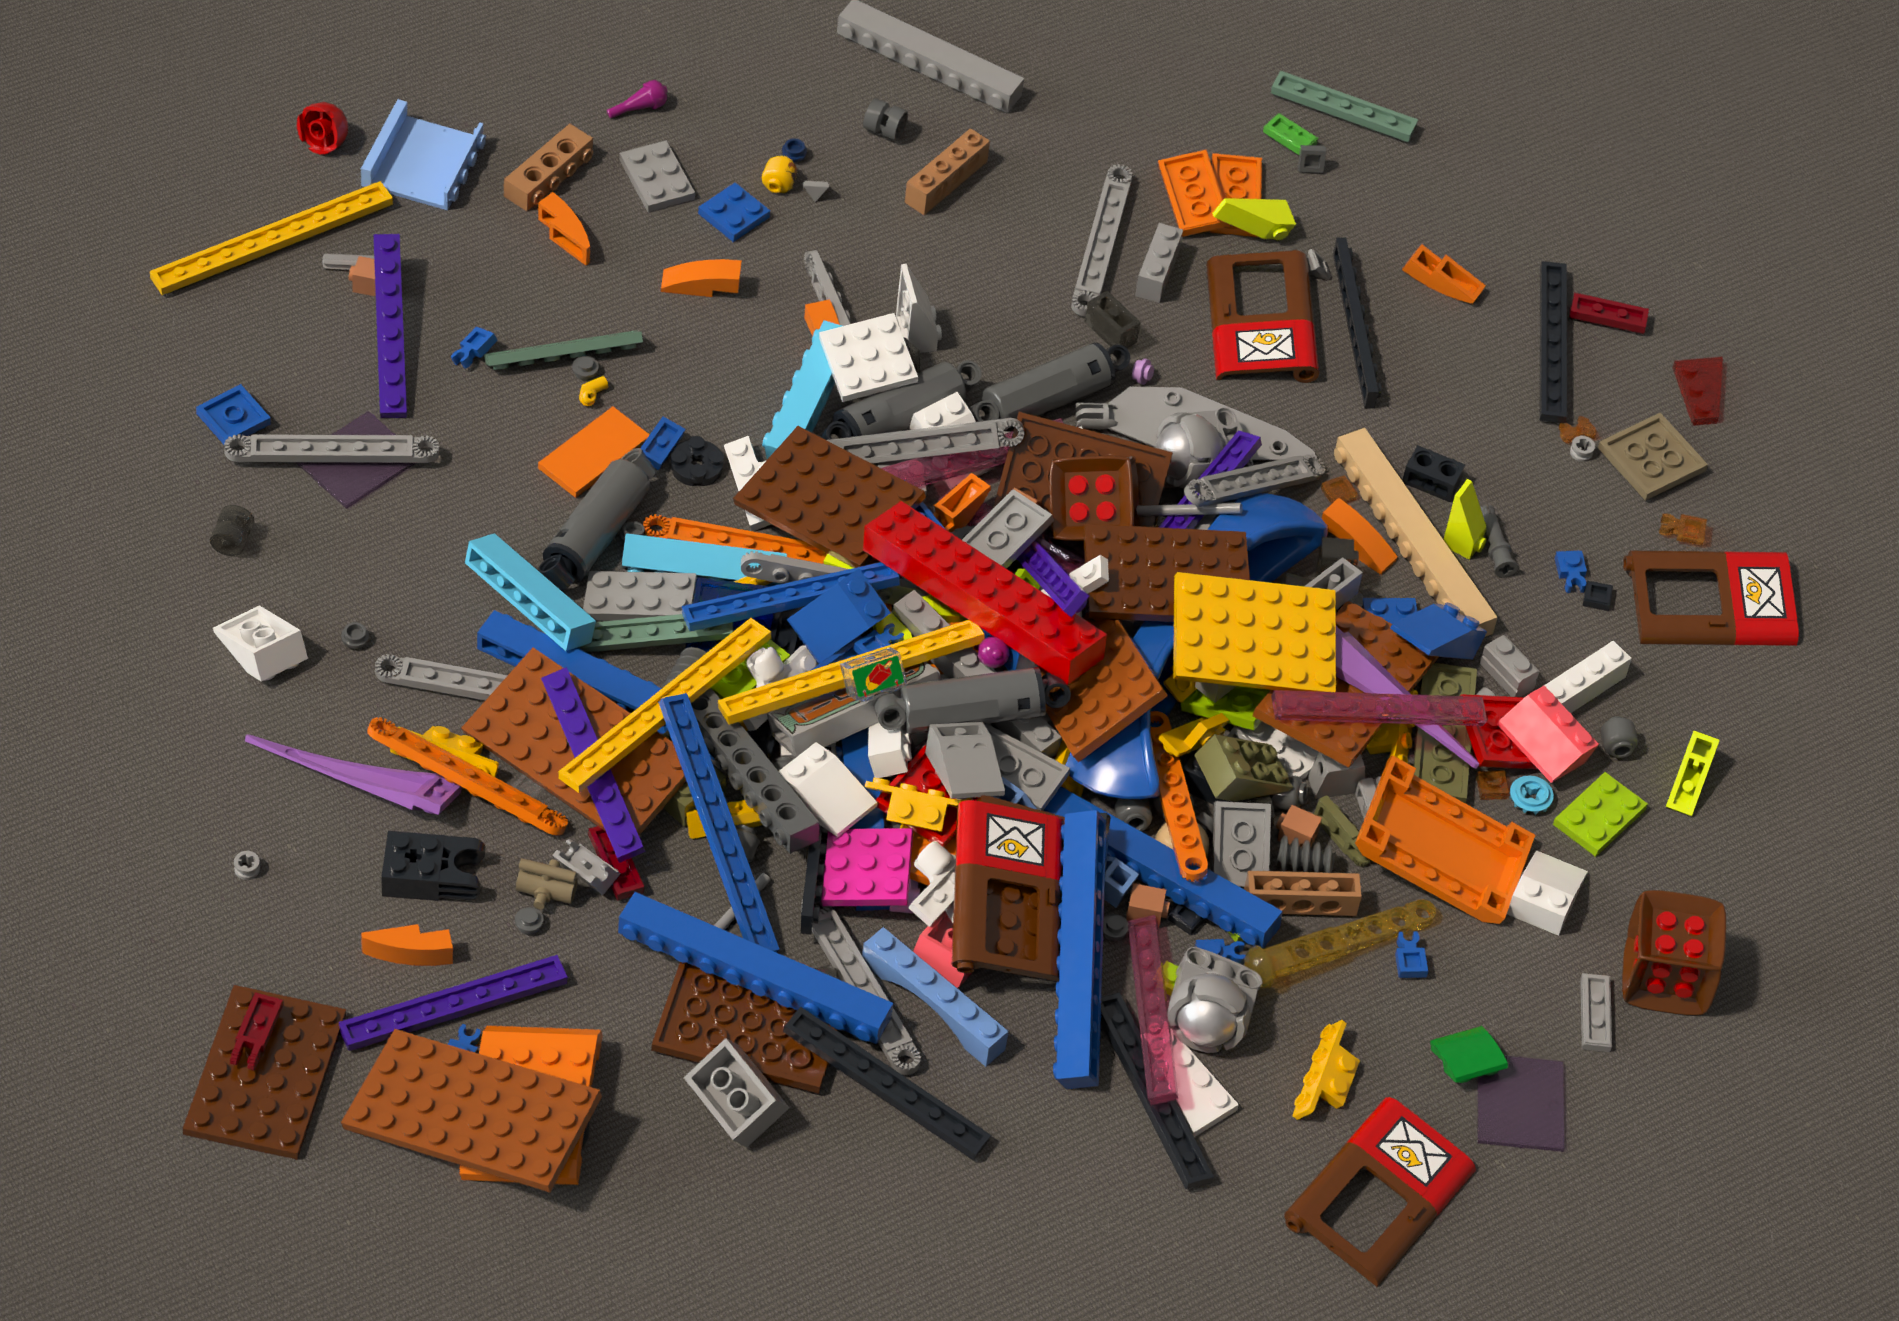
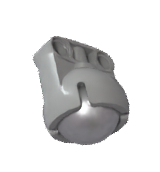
[1155,407,1254,488]
[1167,947,1262,1053]

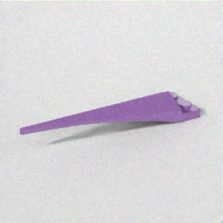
[1336,626,1479,768]
[245,734,462,815]

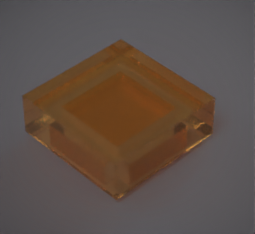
[1321,475,1357,504]

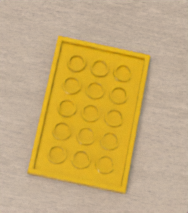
[1173,572,1336,696]

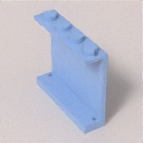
[361,99,486,210]

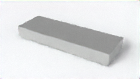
[1580,973,1612,1052]

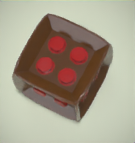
[1050,456,1139,542]
[1622,890,1726,1015]

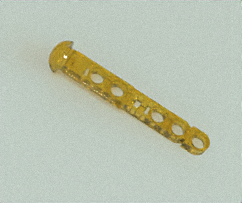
[1244,899,1436,988]

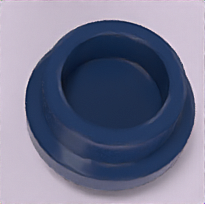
[782,138,807,162]

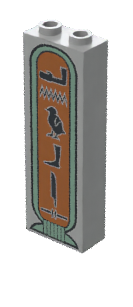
[767,661,942,758]

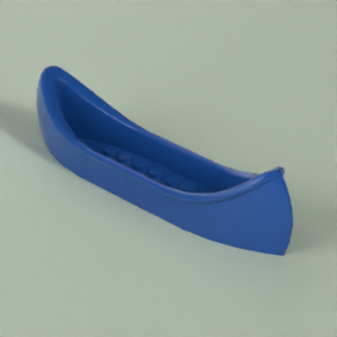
[1065,493,1328,799]

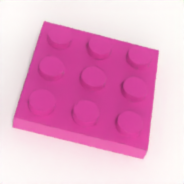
[822,828,913,906]

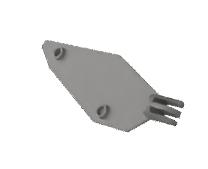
[1076,387,1315,461]

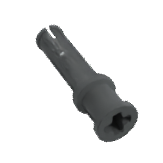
[1481,505,1518,577]

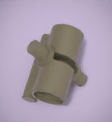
[516,858,578,910]

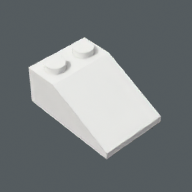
[896,264,942,354]
[909,392,996,490]
[213,605,308,681]
[778,742,878,837]
[1507,850,1588,936]

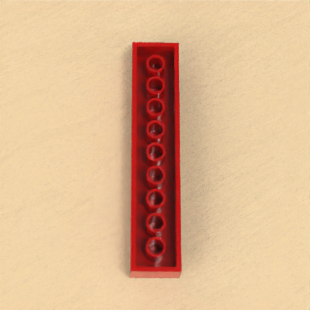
[863,501,1107,685]

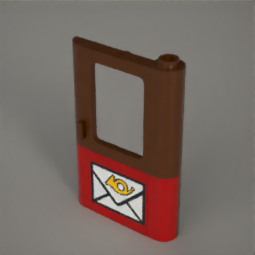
[1206,250,1319,383]
[1623,550,1799,646]
[951,800,1064,982]
[1284,1097,1476,1287]

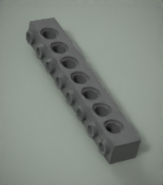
[691,688,819,854]

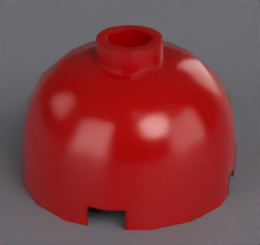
[297,102,348,155]

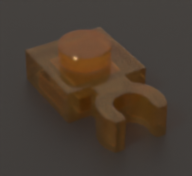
[1659,513,1707,545]

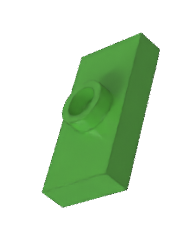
[1263,113,1318,155]

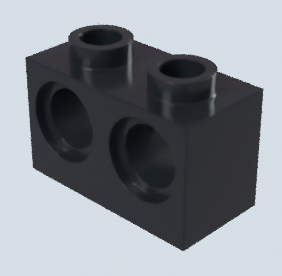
[1402,445,1465,502]

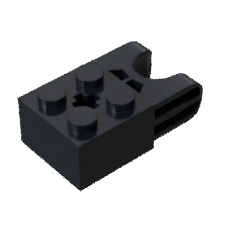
[381,831,486,901]

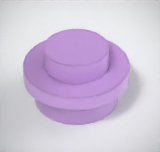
[1132,359,1154,385]

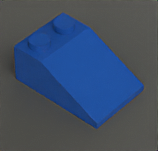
[787,568,891,664]
[1390,602,1487,660]

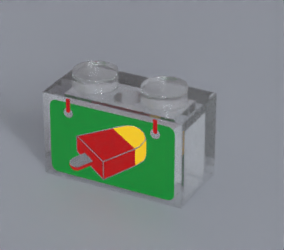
[840,647,908,702]

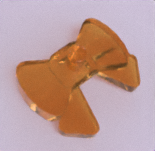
[1559,416,1596,443]

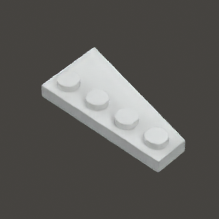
[1144,1024,1239,1137]

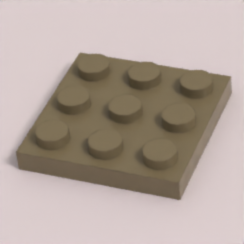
[1598,413,1708,501]

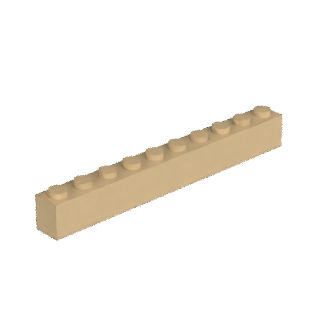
[1334,428,1498,636]

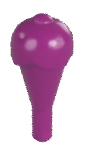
[607,80,668,118]
[973,637,1010,668]

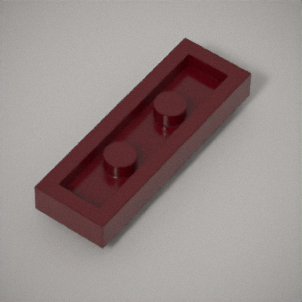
[1569,293,1649,334]
[588,826,644,901]

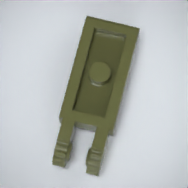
[1314,795,1370,867]

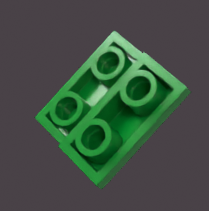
[1430,1026,1508,1083]

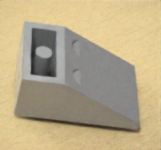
[925,722,1005,800]

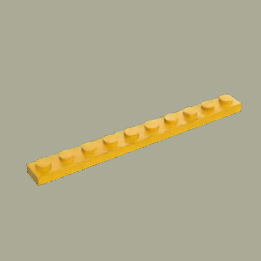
[150,181,393,295]
[558,618,771,793]
[718,620,985,725]

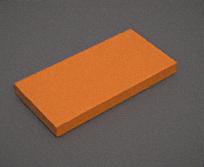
[1158,150,1230,237]
[1210,153,1262,237]
[538,406,650,498]

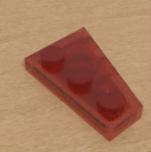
[1672,357,1723,426]

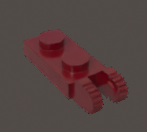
[230,992,283,1070]

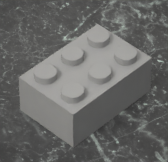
[684,1038,789,1147]

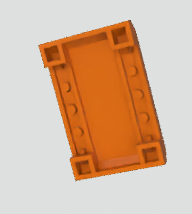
[1355,755,1535,924]
[460,1026,603,1185]

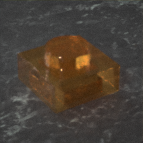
[1476,771,1509,800]

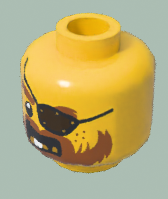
[761,156,798,193]

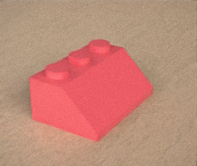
[1497,685,1599,783]

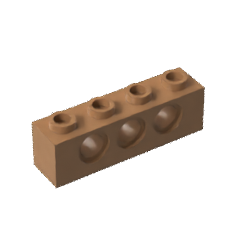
[504,124,593,211]
[905,128,990,215]
[1244,871,1362,916]

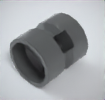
[863,98,908,141]

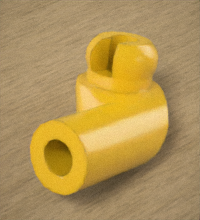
[579,376,608,406]

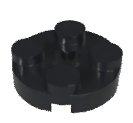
[671,436,724,486]

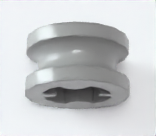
[1570,436,1595,462]
[234,851,260,880]

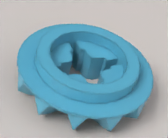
[1509,776,1554,815]

